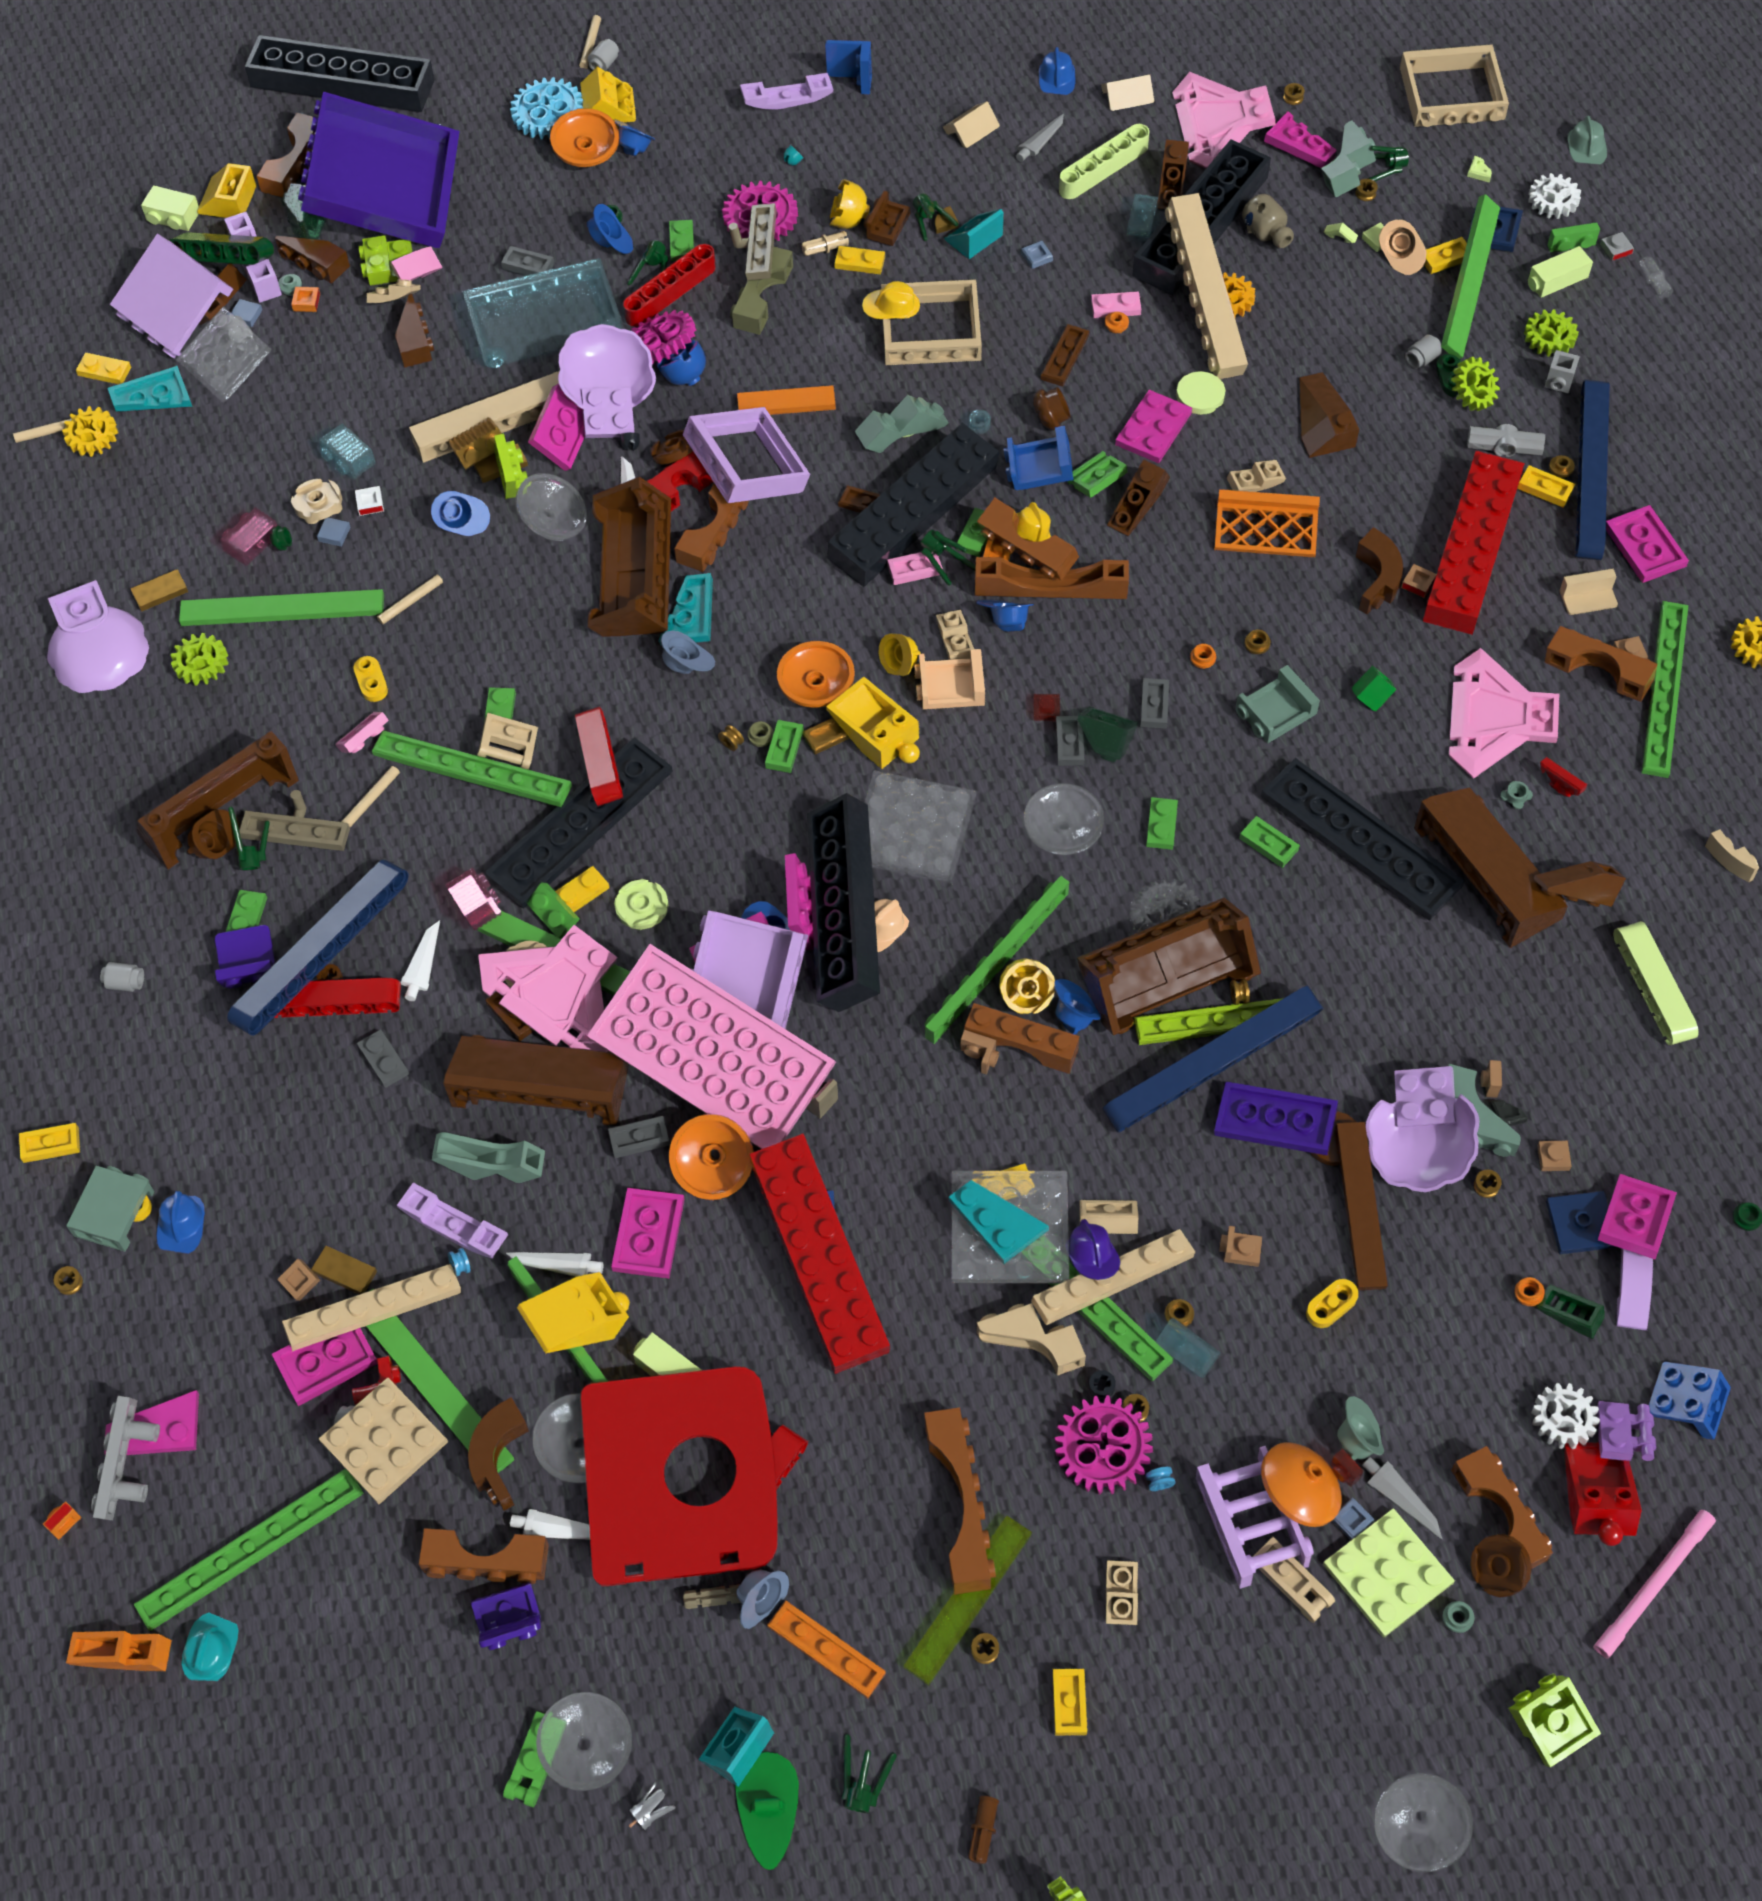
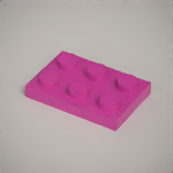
[528,384,585,471]
[1115,390,1192,463]
[1606,505,1689,583]
[785,853,814,950]
[1598,1174,1677,1259]
[611,1188,685,1279]
[272,1328,378,1406]

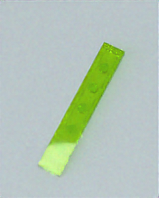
[903,1516,1032,1686]

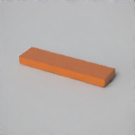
[737,385,836,415]
[767,1600,886,1699]

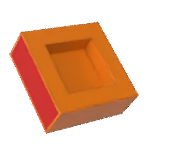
[291,287,320,312]
[43,1501,81,1540]

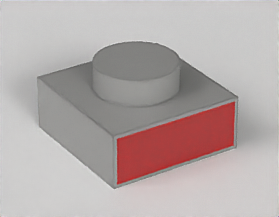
[1600,232,1634,261]

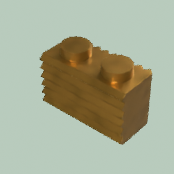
[448,417,502,470]

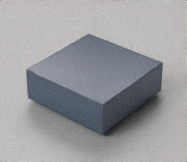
[1021,241,1053,269]
[229,299,262,327]
[317,518,351,547]
[1332,1497,1375,1540]

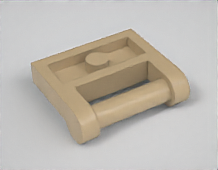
[477,713,538,770]

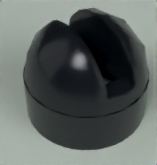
[620,432,640,451]

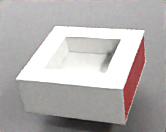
[355,486,384,516]

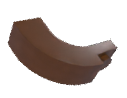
[1355,527,1403,614]
[468,1397,529,1511]

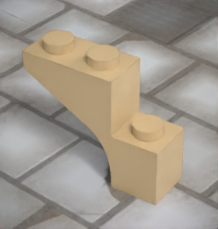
[977,1303,1086,1375]

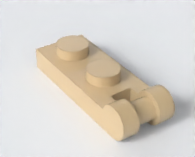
[1253,1537,1335,1623]

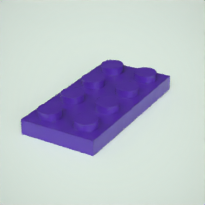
[1214,1082,1338,1155]

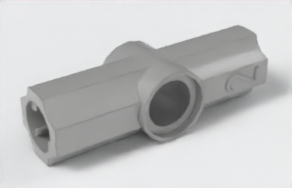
[1467,424,1545,457]

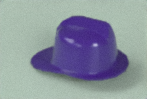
[1065,1219,1121,1280]

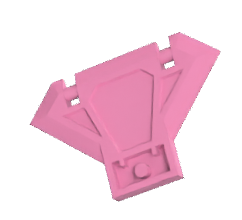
[1172,72,1276,168]
[1449,648,1559,779]
[478,925,618,1052]

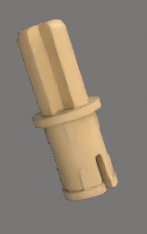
[802,231,849,256]

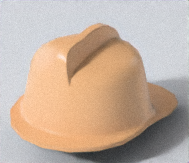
[1379,220,1426,275]
[874,899,909,952]

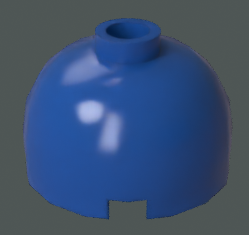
[656,340,706,386]

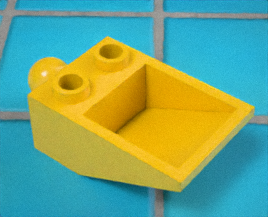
[826,677,920,769]
[517,1272,630,1354]

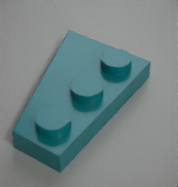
[108,366,192,412]
[658,573,713,645]
[949,1180,1049,1264]

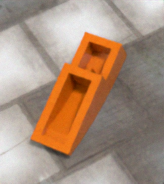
[66,1631,172,1671]

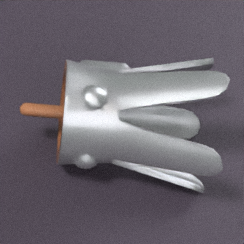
[629,1781,676,1830]

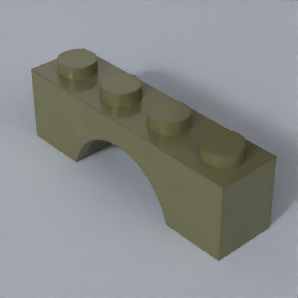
[730,246,793,335]

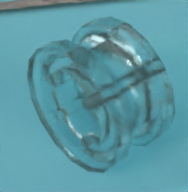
[969,410,991,434]

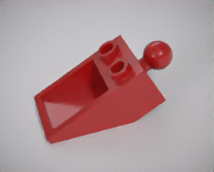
[1564,1442,1642,1546]

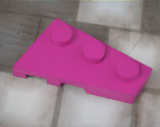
[1264,112,1337,168]
[104,1390,199,1455]

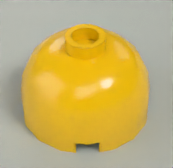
[830,179,870,229]
[999,958,1055,1014]

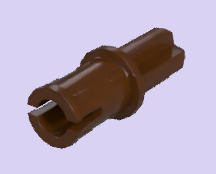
[968,1796,999,1864]

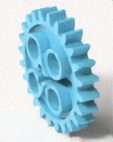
[510,77,583,139]

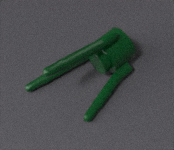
[1369,146,1409,181]
[913,194,958,241]
[627,240,668,285]
[920,529,976,586]
[228,807,270,871]
[841,1734,897,1814]

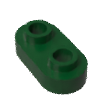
[1436,354,1461,397]

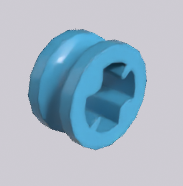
[448,1248,470,1277]
[1146,1467,1176,1491]

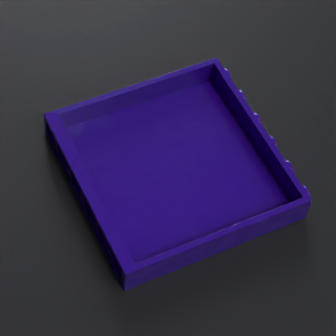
[298,92,460,248]

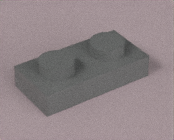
[501,246,555,280]
[1140,678,1169,729]
[1056,716,1085,766]
[357,1029,409,1088]
[608,1116,670,1158]

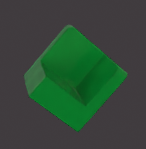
[1352,665,1397,711]

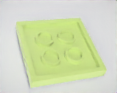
[1323,1508,1455,1638]

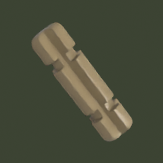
[683,1584,741,1609]

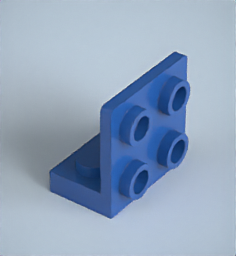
[825,40,872,94]
[1649,1362,1731,1440]

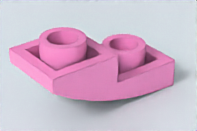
[390,246,442,280]

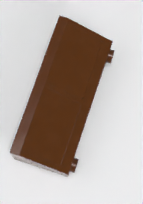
[588,476,671,637]
[137,731,299,869]
[1414,787,1568,948]
[1077,897,1261,1035]
[443,1035,629,1126]

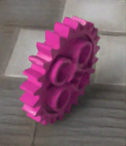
[722,181,798,241]
[631,310,696,364]
[1055,1395,1153,1495]

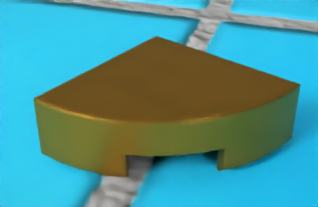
[935,206,958,234]

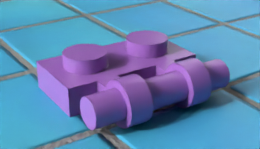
[1597,1401,1656,1461]

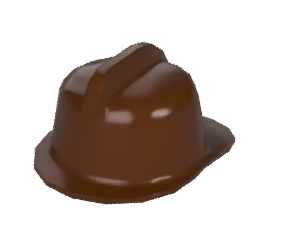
[187,809,241,859]

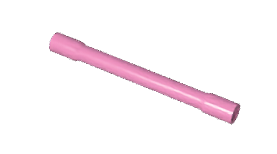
[1593,1510,1716,1659]

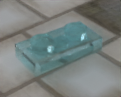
[1127,194,1158,238]
[1155,1318,1221,1378]

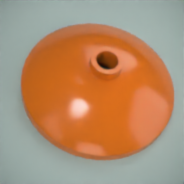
[550,108,619,167]
[777,641,855,707]
[669,1114,754,1200]
[1261,1442,1342,1527]

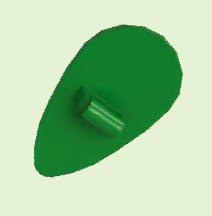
[735,1752,799,1870]

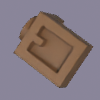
[961,1030,999,1075]
[1219,1226,1262,1267]

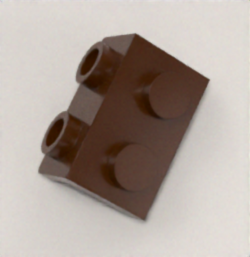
[864,190,910,246]

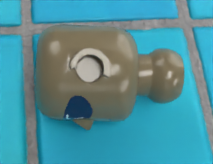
[1242,194,1294,248]

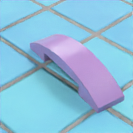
[740,73,833,109]
[397,1183,508,1258]
[1616,1248,1653,1330]

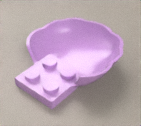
[558,324,656,438]
[47,580,149,693]
[1366,1066,1480,1192]

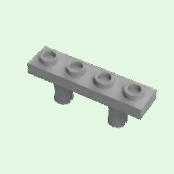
[91,1396,160,1521]

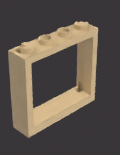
[1400,45,1509,127]
[881,280,982,365]

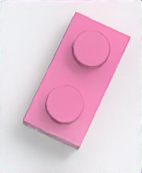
[1091,292,1142,318]
[887,552,943,585]
[335,712,389,753]

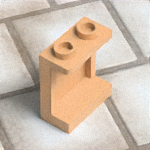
[914,649,985,709]

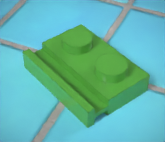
[1067,451,1128,498]

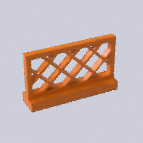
[1214,489,1320,557]

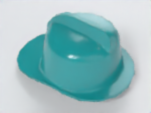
[182,1613,239,1681]

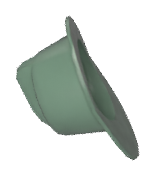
[1567,116,1607,164]
[1337,1396,1384,1461]

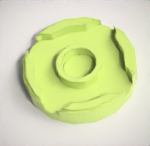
[1176,371,1226,414]
[614,879,669,930]

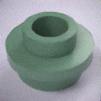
[278,274,302,295]
[1442,1601,1474,1633]

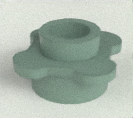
[1500,781,1533,809]

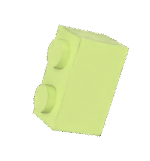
[141,185,199,231]

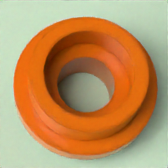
[1105,312,1129,333]
[1190,644,1216,669]
[1514,1277,1545,1306]

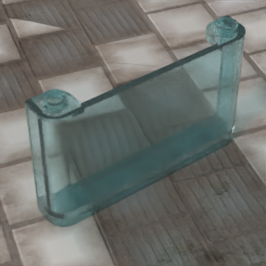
[462,258,623,368]

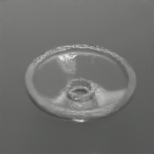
[516,473,587,541]
[1024,783,1104,855]
[533,1394,586,1483]
[536,1692,632,1791]
[1374,1773,1473,1872]

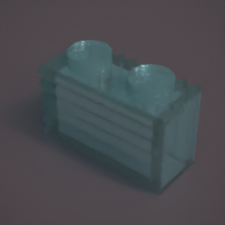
[319,423,376,480]

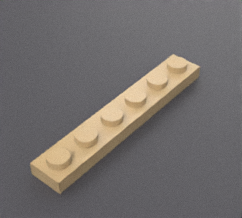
[1031,1229,1195,1325]
[282,1264,461,1351]

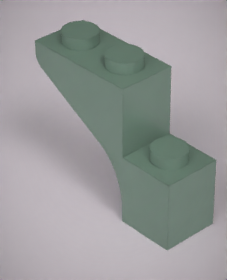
[1321,121,1376,198]
[855,395,949,453]
[1449,1064,1521,1157]
[432,1132,545,1183]

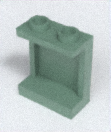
[1236,665,1320,744]
[66,1166,154,1252]

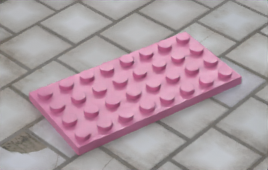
[587,944,836,1149]

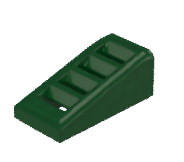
[1536,1284,1605,1339]

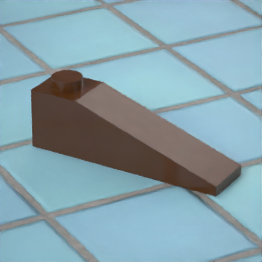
[1299,372,1359,458]

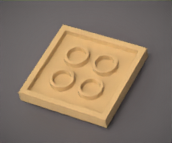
[319,1378,448,1504]

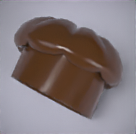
[1033,387,1071,431]

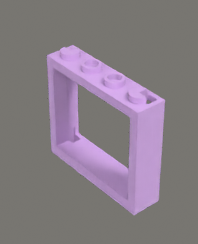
[683,407,810,503]

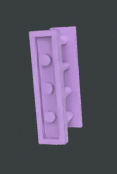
[1196,1446,1314,1589]

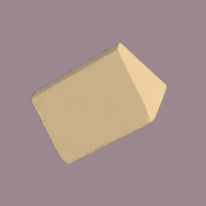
[1080,1200,1138,1234]

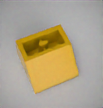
[581,67,636,122]
[197,163,256,218]

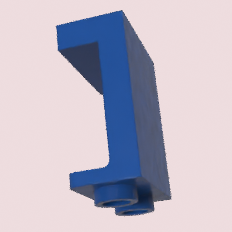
[1004,426,1074,490]

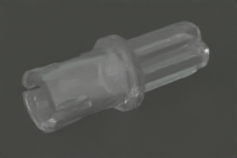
[1639,256,1673,299]

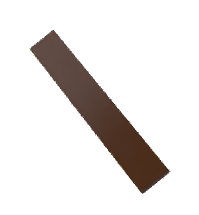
[1335,1122,1388,1291]

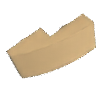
[367,279,420,303]
[1227,460,1286,492]
[936,610,974,660]
[1705,829,1759,882]
[1106,1561,1138,1625]

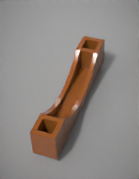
[975,557,1129,599]
[924,1407,996,1595]

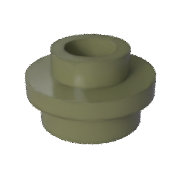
[748,721,774,747]

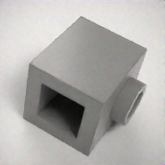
[1545,350,1580,393]

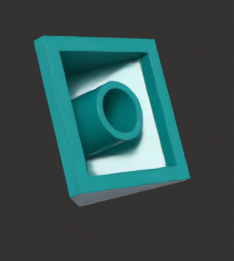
[944,209,1004,259]
[698,1707,774,1787]

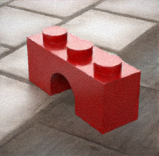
[647,451,713,512]

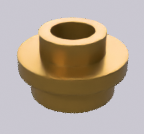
[1549,455,1575,478]
[1245,629,1271,654]
[1165,1299,1194,1328]

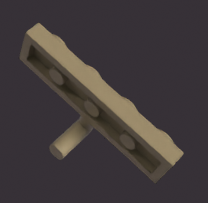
[729,203,777,280]
[239,790,350,851]

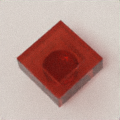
[1033,694,1060,721]
[1330,1448,1363,1487]

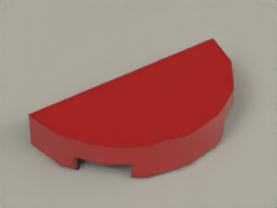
[1540,757,1587,797]

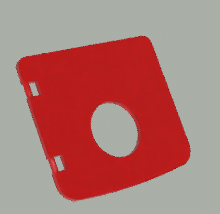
[581,1367,778,1587]

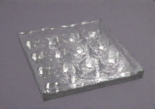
[865,770,976,884]
[952,1171,1069,1283]

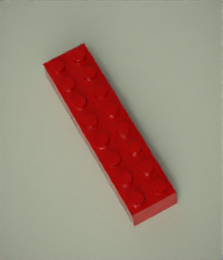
[1423,451,1525,635]
[749,1134,890,1374]

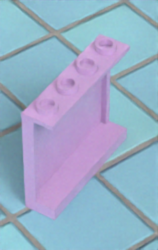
[110,233,233,359]
[691,911,808,1029]

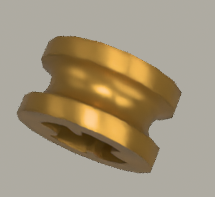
[1283,83,1305,105]
[1356,179,1378,201]
[718,725,744,751]
[1230,979,1250,1005]
[1474,1169,1502,1198]
[54,1266,83,1295]
[1122,1394,1149,1423]
[971,1633,999,1664]

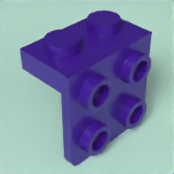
[215,925,275,989]
[471,1582,541,1650]

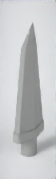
[1016,114,1064,162]
[1362,1457,1442,1539]

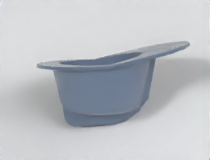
[661,631,715,674]
[736,1569,789,1629]

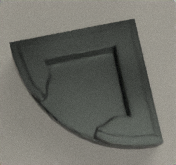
[1490,1100,1528,1126]

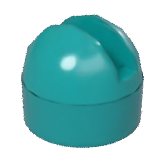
[784,145,804,165]

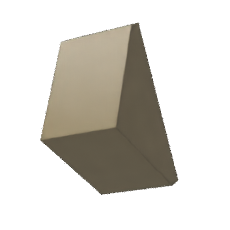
[806,1078,838,1119]

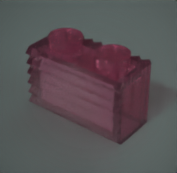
[220,507,278,566]
[445,867,501,930]

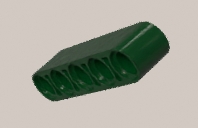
[169,232,274,265]

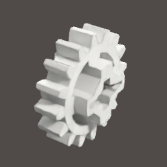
[1528,173,1581,219]
[1531,1383,1600,1449]

